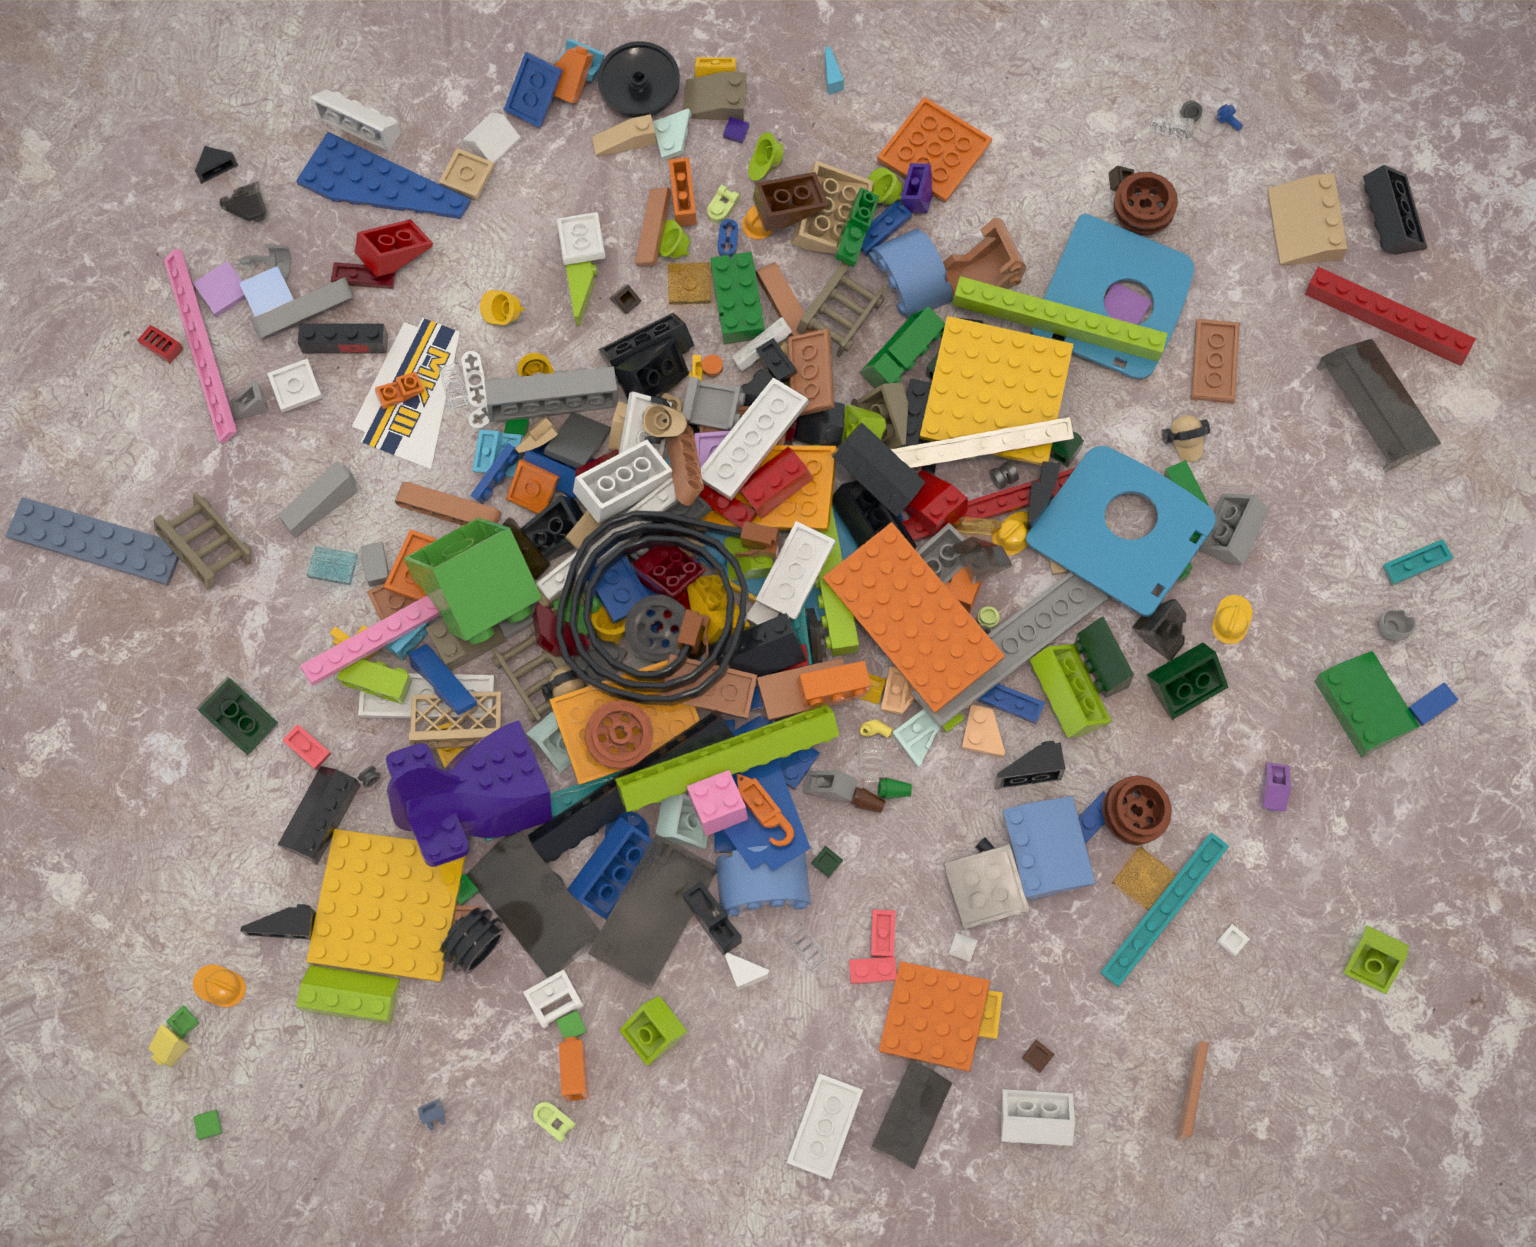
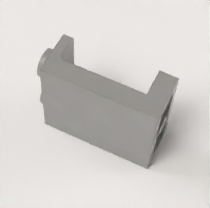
[682,377,746,431]

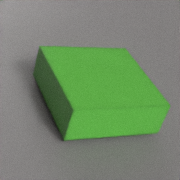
[166,1005,200,1039]
[556,1011,587,1039]
[193,1110,223,1140]

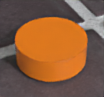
[702,355,723,377]

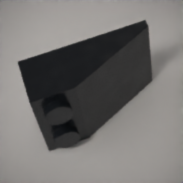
[615,337,689,399]
[521,495,584,562]
[994,741,1066,789]

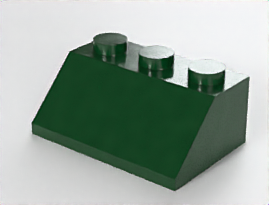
[1074,616,1134,698]
[1146,642,1228,720]

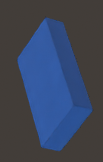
[1409,682,1459,726]

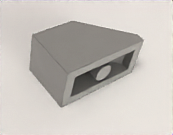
[803,771,857,801]

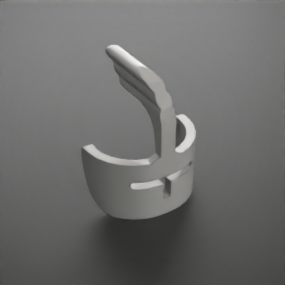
[237,243,291,281]

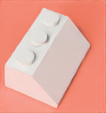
[1001,1089,1075,1146]

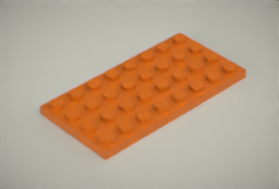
[823,522,1005,714]

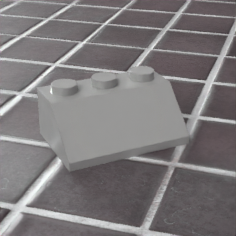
[1198,493,1270,565]

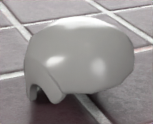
[1379,609,1416,641]

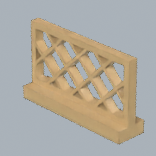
[409,691,502,749]

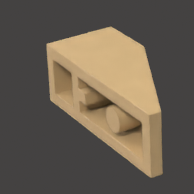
[592,115,656,157]

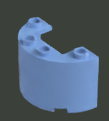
[868,228,953,320]
[715,845,811,917]

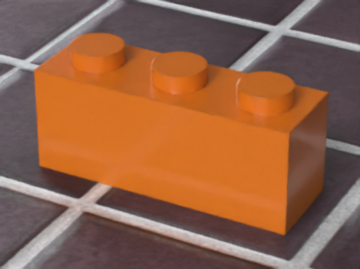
[668,157,697,227]
[797,661,871,707]

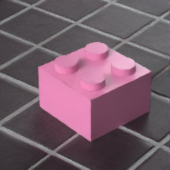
[687,770,748,836]

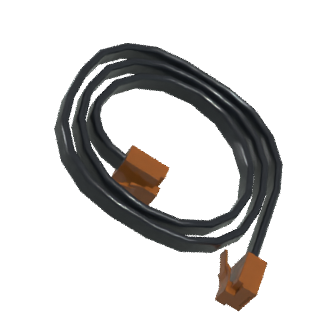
[555,510,780,706]

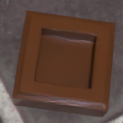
[1021,1039,1055,1073]

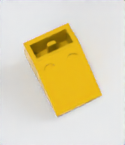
[687,575,750,645]

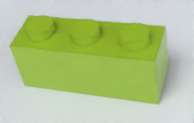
[337,657,412,705]

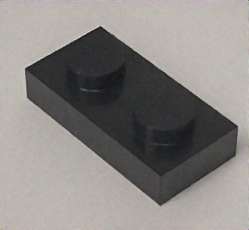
[755,338,797,383]

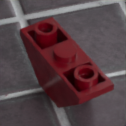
[532,603,591,657]

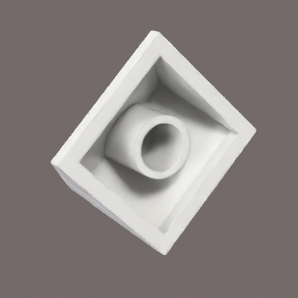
[463,113,521,164]

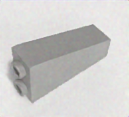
[278,461,358,538]

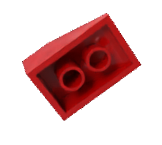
[354,219,433,277]
[904,470,968,536]

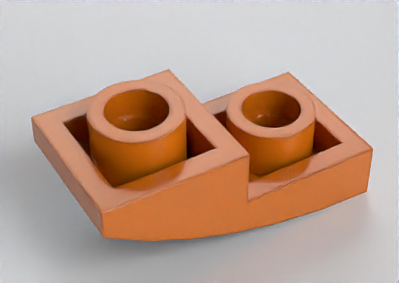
[375,372,424,409]

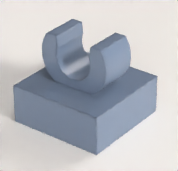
[418,1099,445,1130]

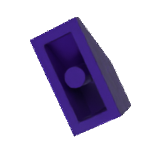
[901,163,932,213]

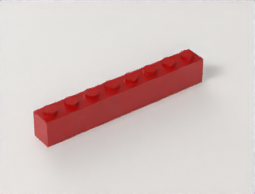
[1304,266,1476,366]

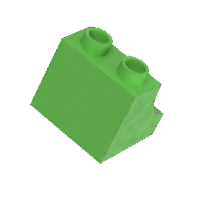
[403,517,542,644]

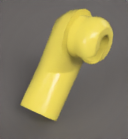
[859,719,894,739]

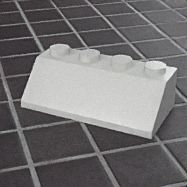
[311,89,401,152]

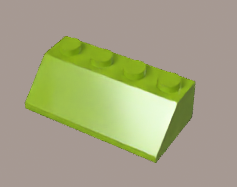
[1029,644,1112,738]
[296,965,400,1025]

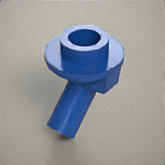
[1216,104,1243,131]

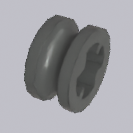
[358,766,381,787]

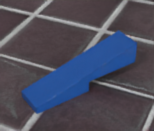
[408,644,477,715]

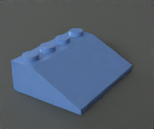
[1003,796,1096,901]

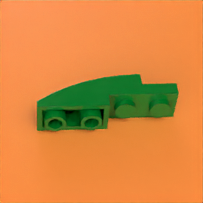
[835,187,879,267]

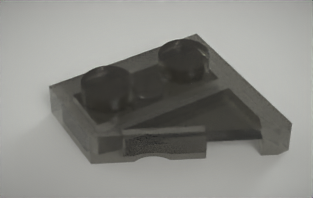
[806,608,826,664]

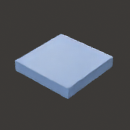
[239,266,294,317]

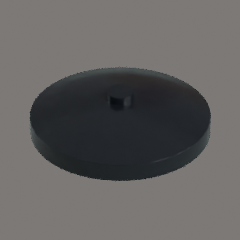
[598,41,680,118]

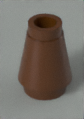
[850,787,886,813]

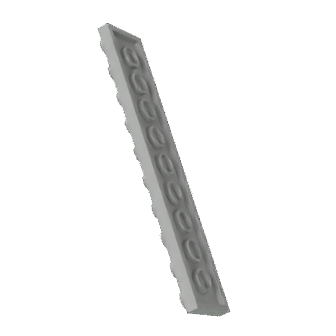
[911,572,1109,728]

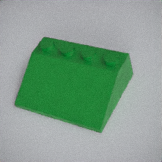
[1314,651,1420,758]

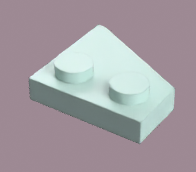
[653,108,692,161]
[892,709,939,767]

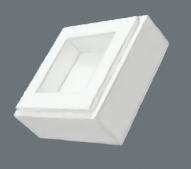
[1217,924,1250,957]

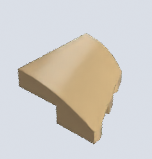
[515,415,558,453]

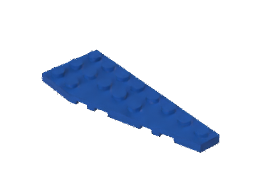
[296,132,471,219]

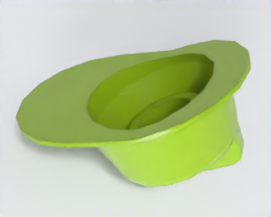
[748,132,784,181]
[867,167,903,205]
[659,219,690,259]

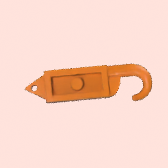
[737,774,794,846]

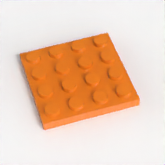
[877,97,993,203]
[879,961,991,1073]

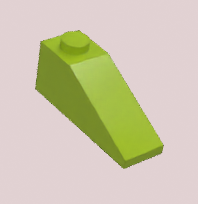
[566,261,598,326]

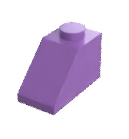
[1262,762,1291,811]

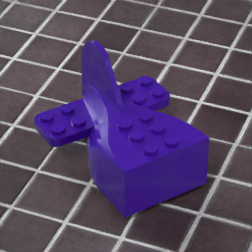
[386,720,553,867]

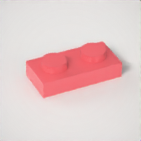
[282,724,331,770]
[871,910,895,957]
[849,957,897,984]

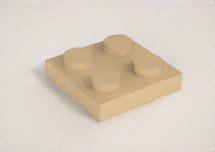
[439,148,495,200]

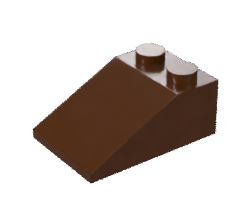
[753,172,829,232]

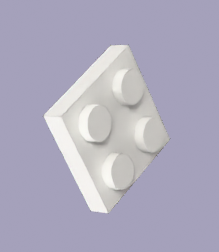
[267,359,322,413]

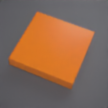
[506,459,560,514]

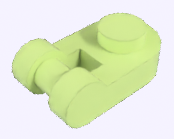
[707,185,740,223]
[533,1102,576,1143]

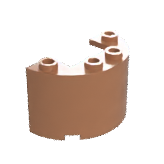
[943,217,1026,309]

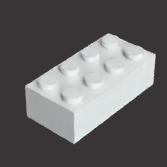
[573,440,673,523]

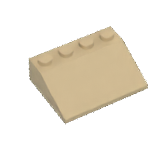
[791,161,874,254]
[1267,173,1347,265]

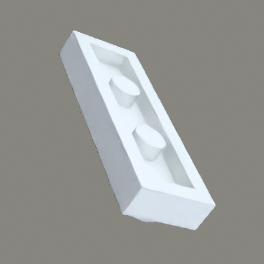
[732,317,793,371]

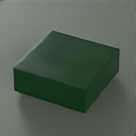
[811,846,843,879]

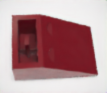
[632,546,707,598]

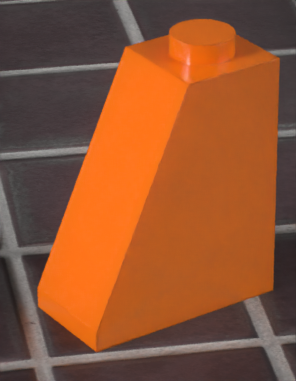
[554,45,594,103]
[559,1037,590,1102]

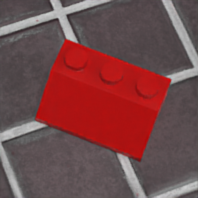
[739,447,814,519]

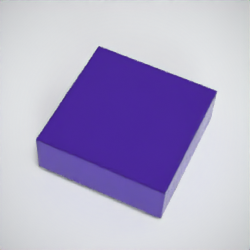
[723,117,750,144]

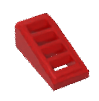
[137,325,183,364]

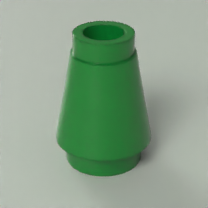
[878,777,912,800]

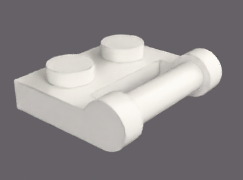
[523,969,584,1029]

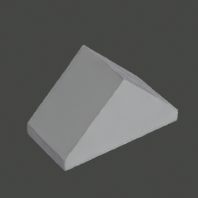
[231,381,268,420]

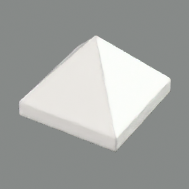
[948,933,978,962]

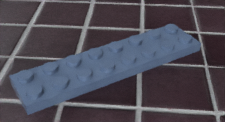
[5,497,180,586]

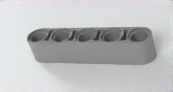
[250,277,354,339]

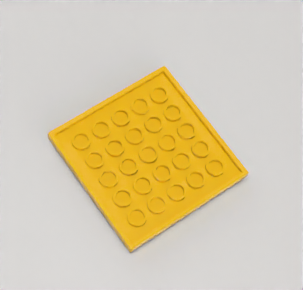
[919,316,1074,466]
[306,829,467,983]

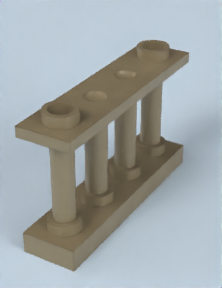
[796,262,886,357]
[154,492,251,590]
[492,623,566,723]

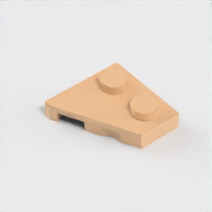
[880,667,915,715]
[962,704,1005,758]

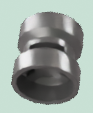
[989,461,1019,489]

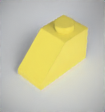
[148,1024,190,1067]

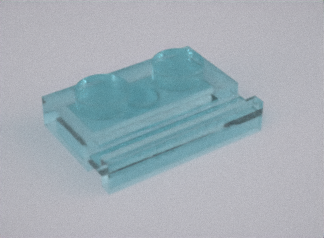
[307,546,358,586]

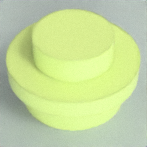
[977,606,1000,628]

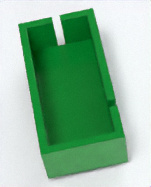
[710,252,765,345]
[859,306,945,389]

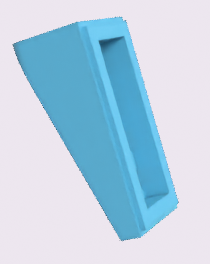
[825,46,844,94]

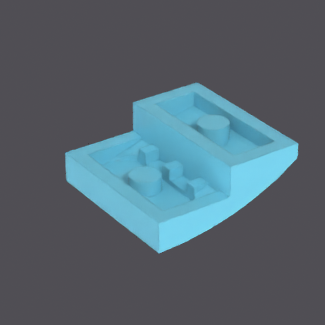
[472,430,524,478]

